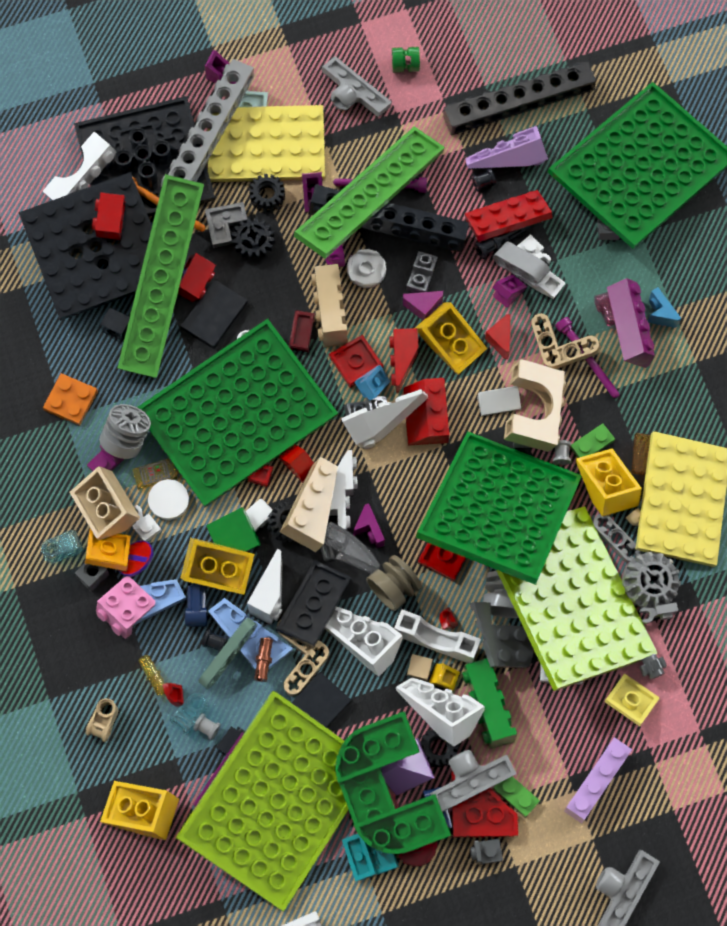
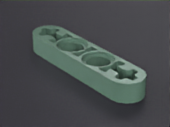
[199,617,258,689]

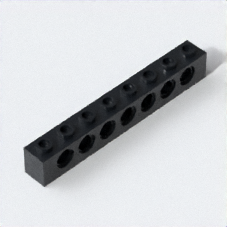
[443,62,596,136]
[308,184,469,253]

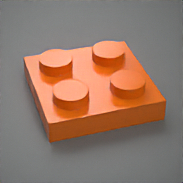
[43,373,98,426]

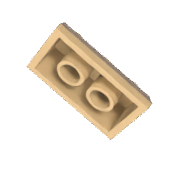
[70,466,140,540]

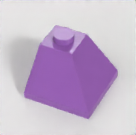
[380,738,434,795]

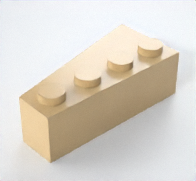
[311,264,347,347]
[280,457,338,552]

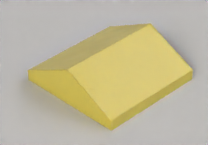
[604,674,659,726]

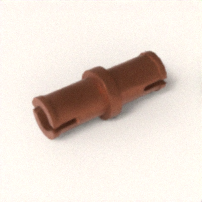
[254,637,273,682]

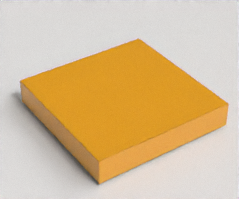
[85,528,131,571]

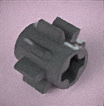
[640,654,667,680]

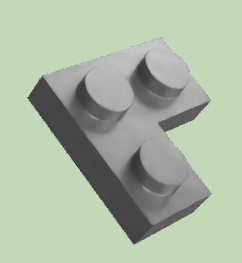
[205,202,247,248]

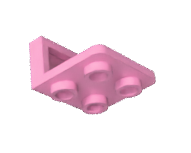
[96,576,155,639]

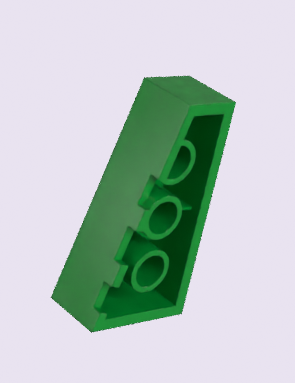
[462,658,517,749]

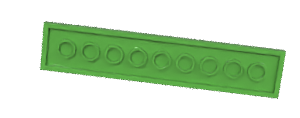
[294,126,445,259]
[117,174,204,379]

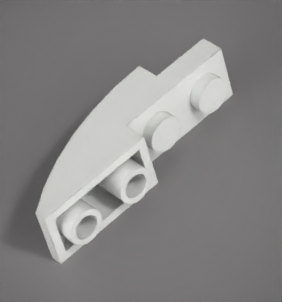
[329,450,357,535]

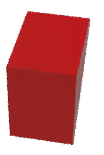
[485,314,511,359]
[278,445,314,483]

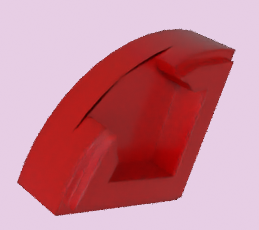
[248,466,274,487]
[439,607,458,630]
[163,683,184,707]

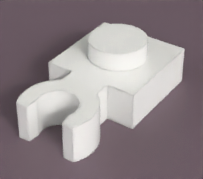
[517,235,551,264]
[132,505,162,542]

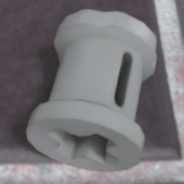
[553,440,571,465]
[193,713,221,741]

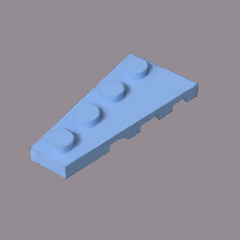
[208,598,293,670]

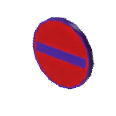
[119,541,153,577]

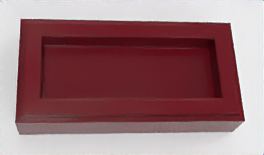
[289,310,315,352]

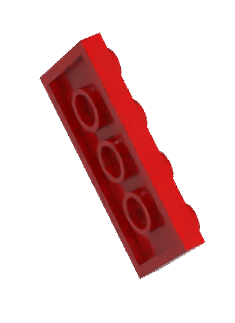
[465,190,552,242]

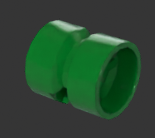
[392,47,420,73]

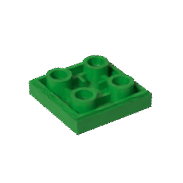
[206,507,261,552]

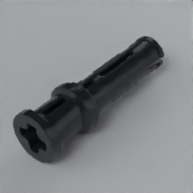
[474,225,531,259]

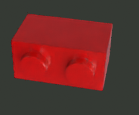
[92,192,126,240]
[178,253,216,302]

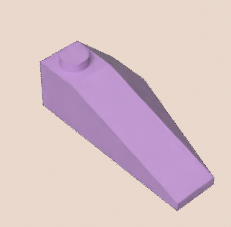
[465,126,548,169]

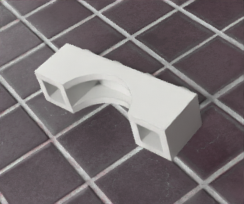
[43,132,117,200]
[394,609,481,664]

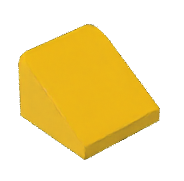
[429,663,460,691]

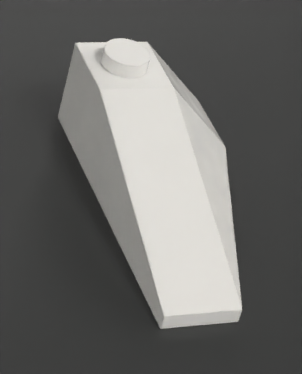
[341,390,428,449]
[325,607,403,677]
[396,677,485,746]

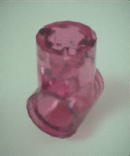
[594,292,615,326]

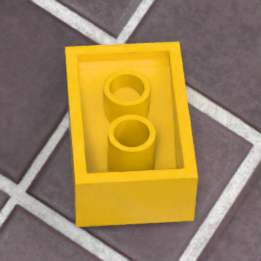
[415,302,488,375]
[576,449,642,517]
[180,538,255,595]
[100,781,179,840]

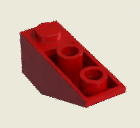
[389,328,418,393]

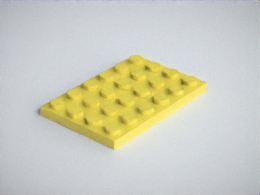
[208,105,325,182]
[635,431,727,567]

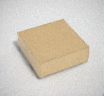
[407,654,433,681]

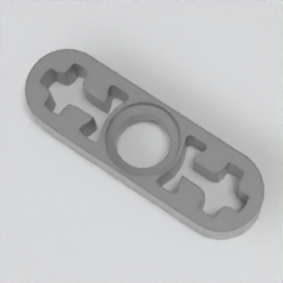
[593,514,641,563]

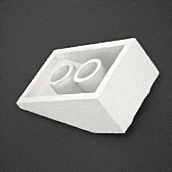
[247,549,283,625]

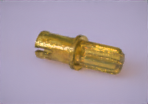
[138,655,165,696]

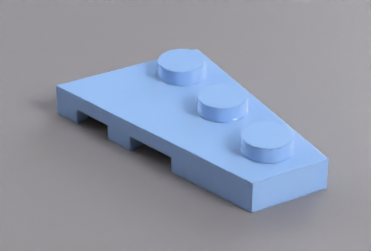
[134,579,186,625]

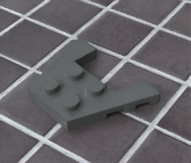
[470,602,534,668]

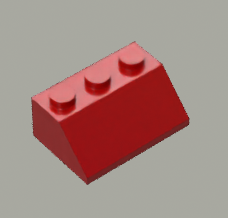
[403,378,449,446]

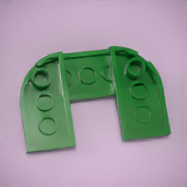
[335,711,451,854]

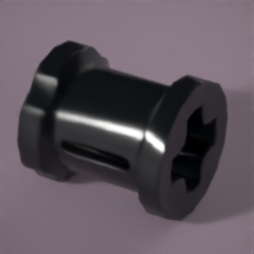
[472,169,496,192]
[202,629,229,653]

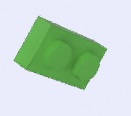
[570,423,615,458]
[493,776,540,818]

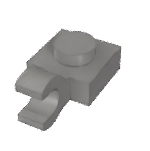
[639,603,678,624]

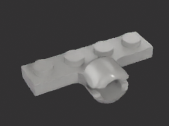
[322,56,392,117]
[430,750,517,812]
[596,850,660,926]

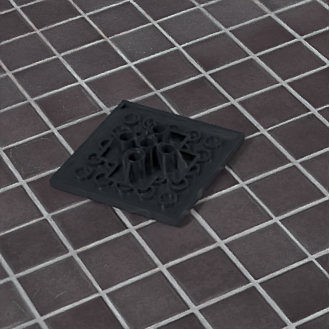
[74,96,215,217]
[18,172,152,321]

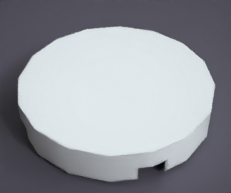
[347,249,386,288]
[148,479,189,521]

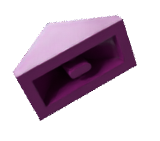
[205,50,237,84]
[302,172,323,212]
[403,291,443,321]

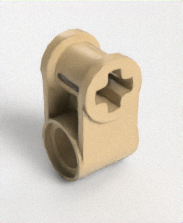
[85,698,118,742]

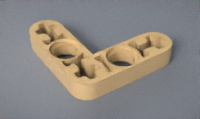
[532,314,601,369]
[277,620,329,696]

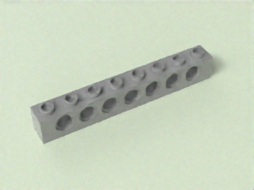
[161,59,255,186]

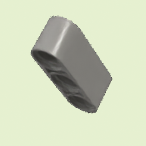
[493,242,550,285]

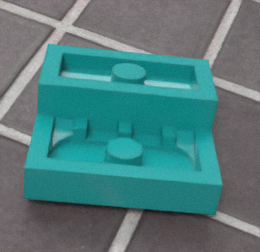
[342,834,399,882]

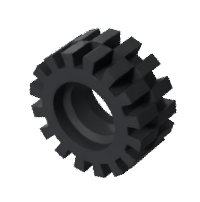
[249,174,285,213]
[267,502,294,542]
[420,729,459,768]

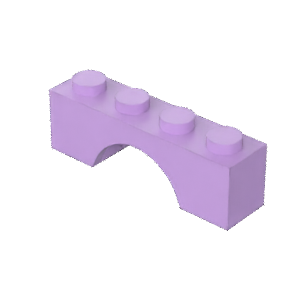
[564,737,632,824]

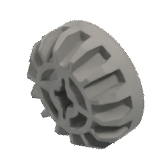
[622,552,681,608]

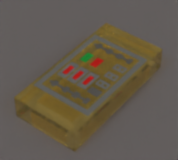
[132,459,178,490]

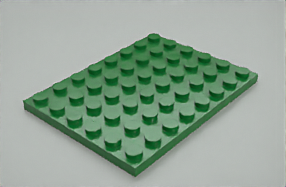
[547,81,727,249]
[137,319,338,508]
[415,431,582,585]

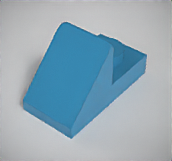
[648,287,681,328]
[355,365,391,401]

